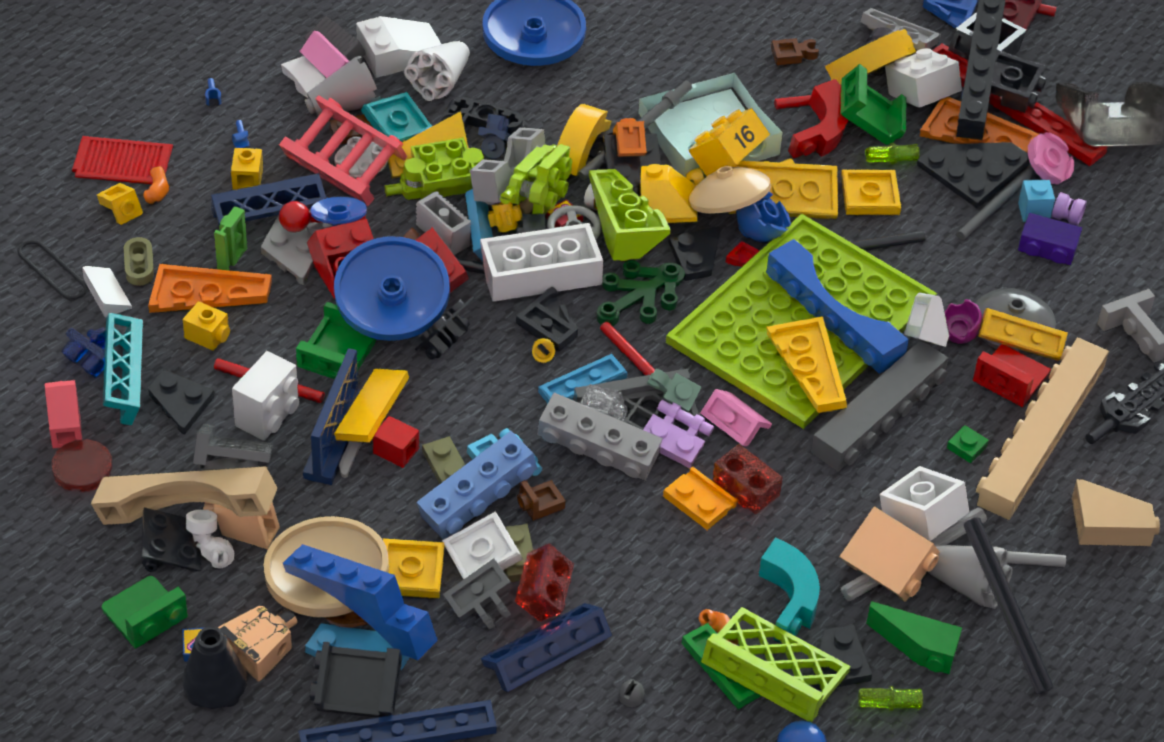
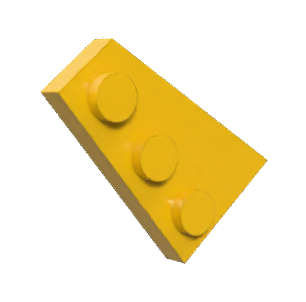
[388,111,469,179]

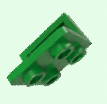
[102,576,188,649]

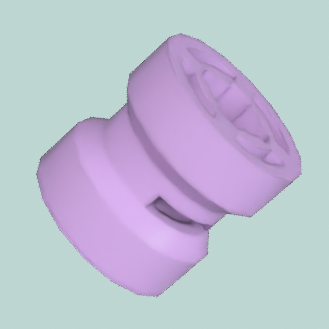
[1051,192,1087,226]

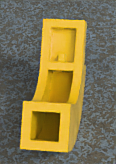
[825,29,916,85]
[557,104,612,176]

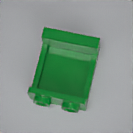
[840,64,906,145]
[296,302,377,379]

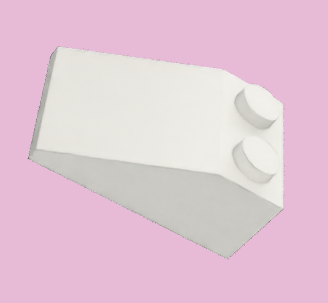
[356,16,441,78]

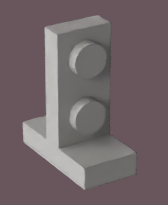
[1097,289,1164,363]

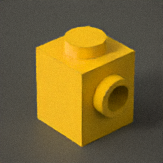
[231,148,263,190]
[182,301,230,351]

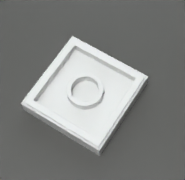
[442,511,523,580]

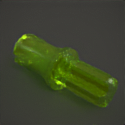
[865,143,919,164]
[858,685,923,711]

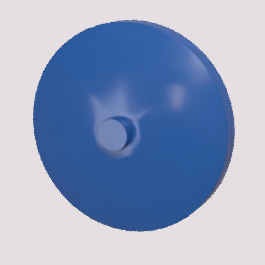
[483,0,586,66]
[334,236,450,341]

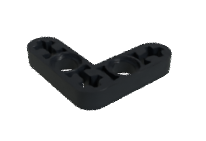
[437,97,523,135]

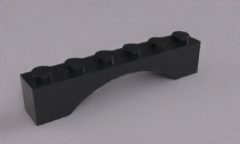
[956,0,1005,141]

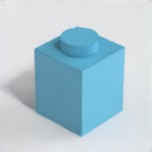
[1018,180,1055,222]

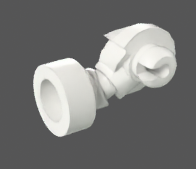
[186,510,234,569]

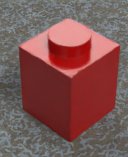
[371,416,419,468]

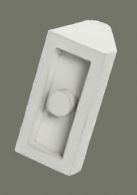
[904,293,949,347]

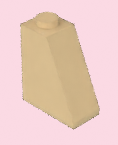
[1072,479,1160,546]

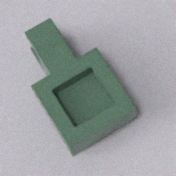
[647,368,701,412]

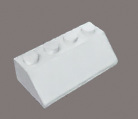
[480,223,603,302]

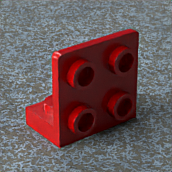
[973,344,1051,407]

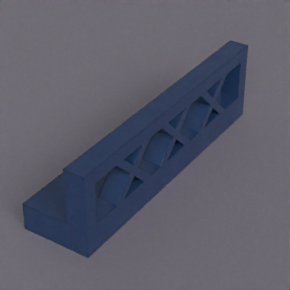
[211,173,326,225]
[481,603,612,692]

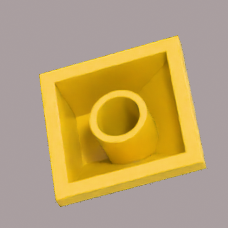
[641,164,698,223]

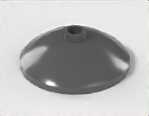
[975,288,1056,353]

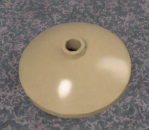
[689,166,771,213]

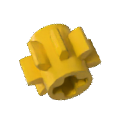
[487,202,522,232]

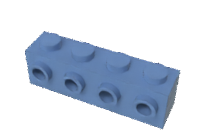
[416,431,538,540]

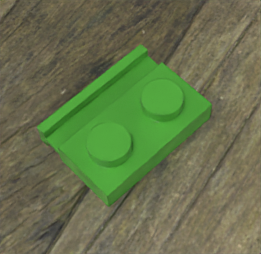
[214,206,247,271]

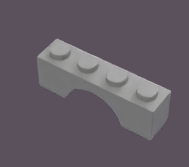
[470,127,546,205]

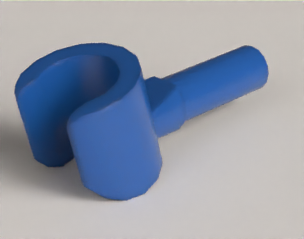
[205,78,222,106]
[232,120,250,148]

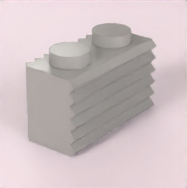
[416,192,471,255]

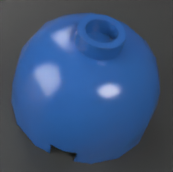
[736,191,791,243]

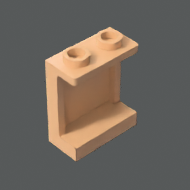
[839,506,940,602]

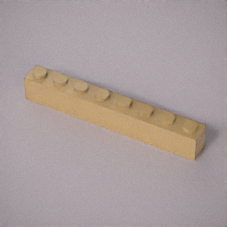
[976,337,1109,520]

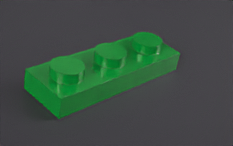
[682,623,761,709]

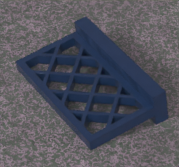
[303,348,361,485]

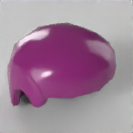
[944,299,982,344]

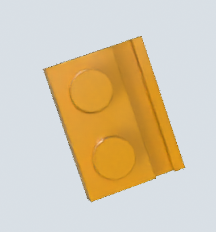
[663,467,737,530]

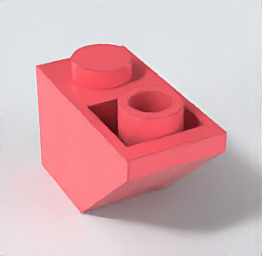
[45,380,83,448]

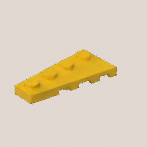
[766,316,847,413]

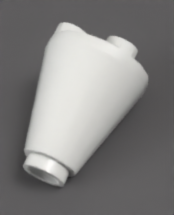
[404,41,470,101]

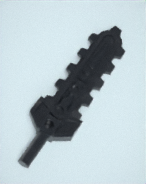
[1085,362,1164,444]

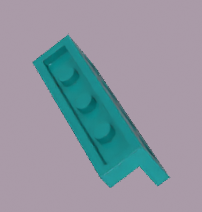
[103,313,143,425]

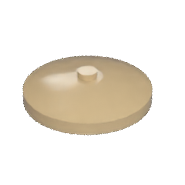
[264,516,389,617]

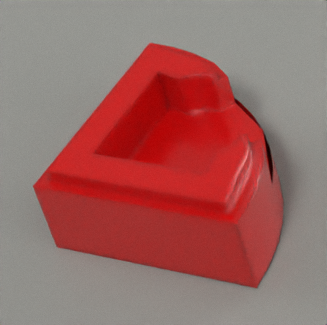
[725,241,760,267]

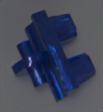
[61,327,115,378]

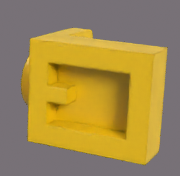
[97,183,143,225]

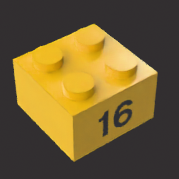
[688,108,770,176]

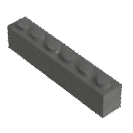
[811,340,948,472]

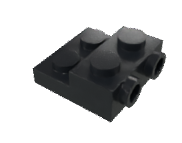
[990,50,1047,113]

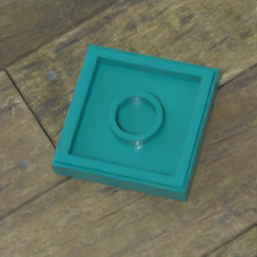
[361,92,432,142]

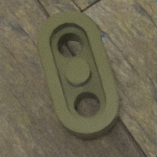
[124,237,154,286]

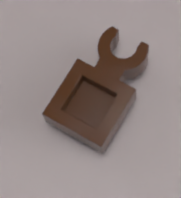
[771,38,819,65]

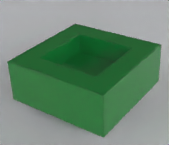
[947,425,989,463]

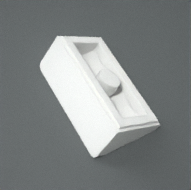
[82,266,132,318]

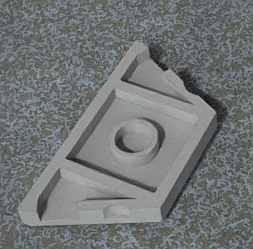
[261,208,333,285]

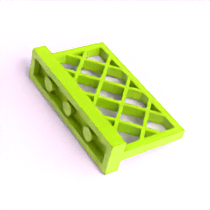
[701,607,850,723]

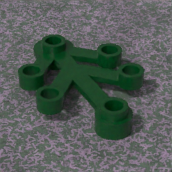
[597,260,685,326]

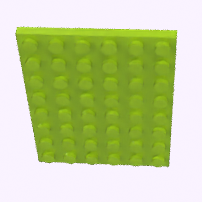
[666,214,937,429]

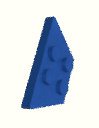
[922,0,979,29]

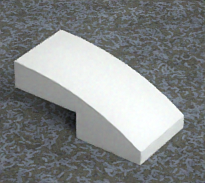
[281,56,326,98]

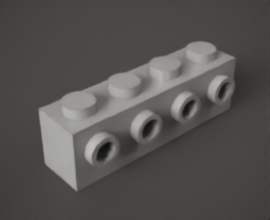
[537,393,663,481]

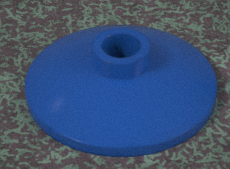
[311,197,367,226]

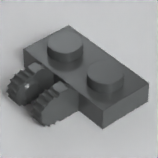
[443,558,513,630]

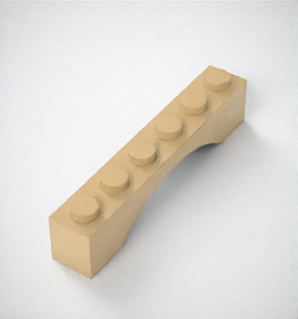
[91,467,277,525]

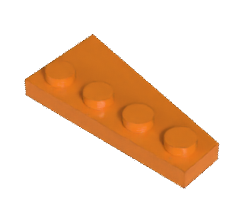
[920,96,1039,153]
[148,264,272,313]

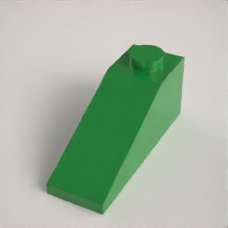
[866,601,962,674]

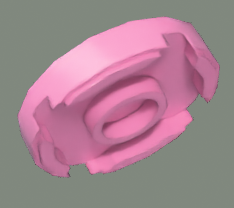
[1028,132,1074,184]

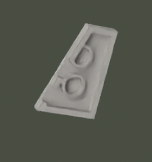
[860,8,941,50]

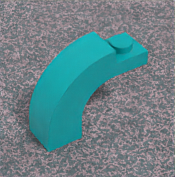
[759,537,820,643]

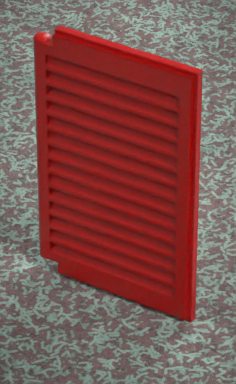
[72,136,173,185]

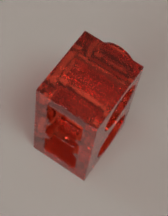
[712,444,783,515]
[515,543,574,621]

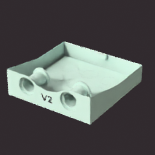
[639,73,783,177]

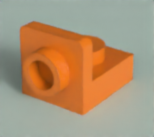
[613,118,647,157]

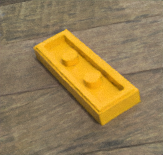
[978,308,1068,361]

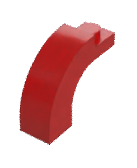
[788,79,848,159]

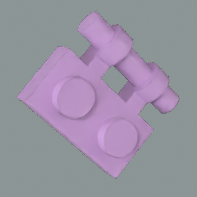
[643,400,714,468]

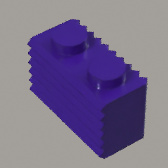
[1018,213,1083,265]

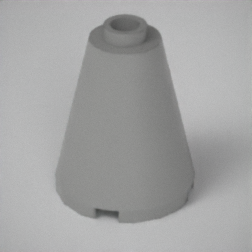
[304,55,381,117]

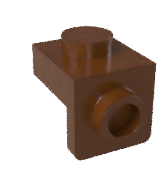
[517,480,566,521]

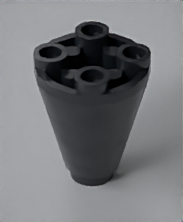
[182,627,247,709]

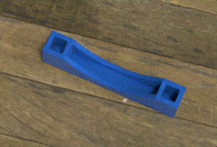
[766,239,909,374]

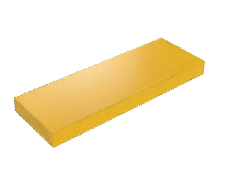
[334,369,409,442]

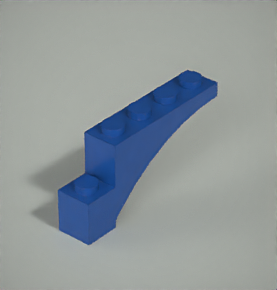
[283,544,438,660]

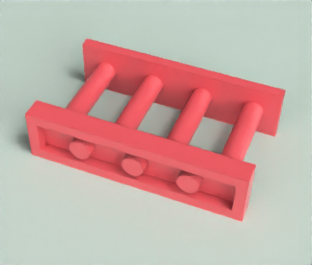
[279,95,407,206]

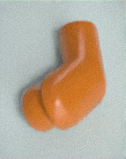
[143,166,169,204]
[699,609,738,645]

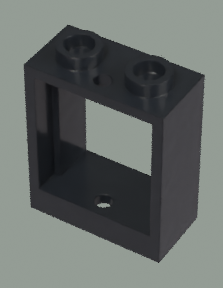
[948,12,1026,60]

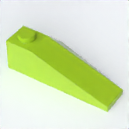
[589,169,671,261]

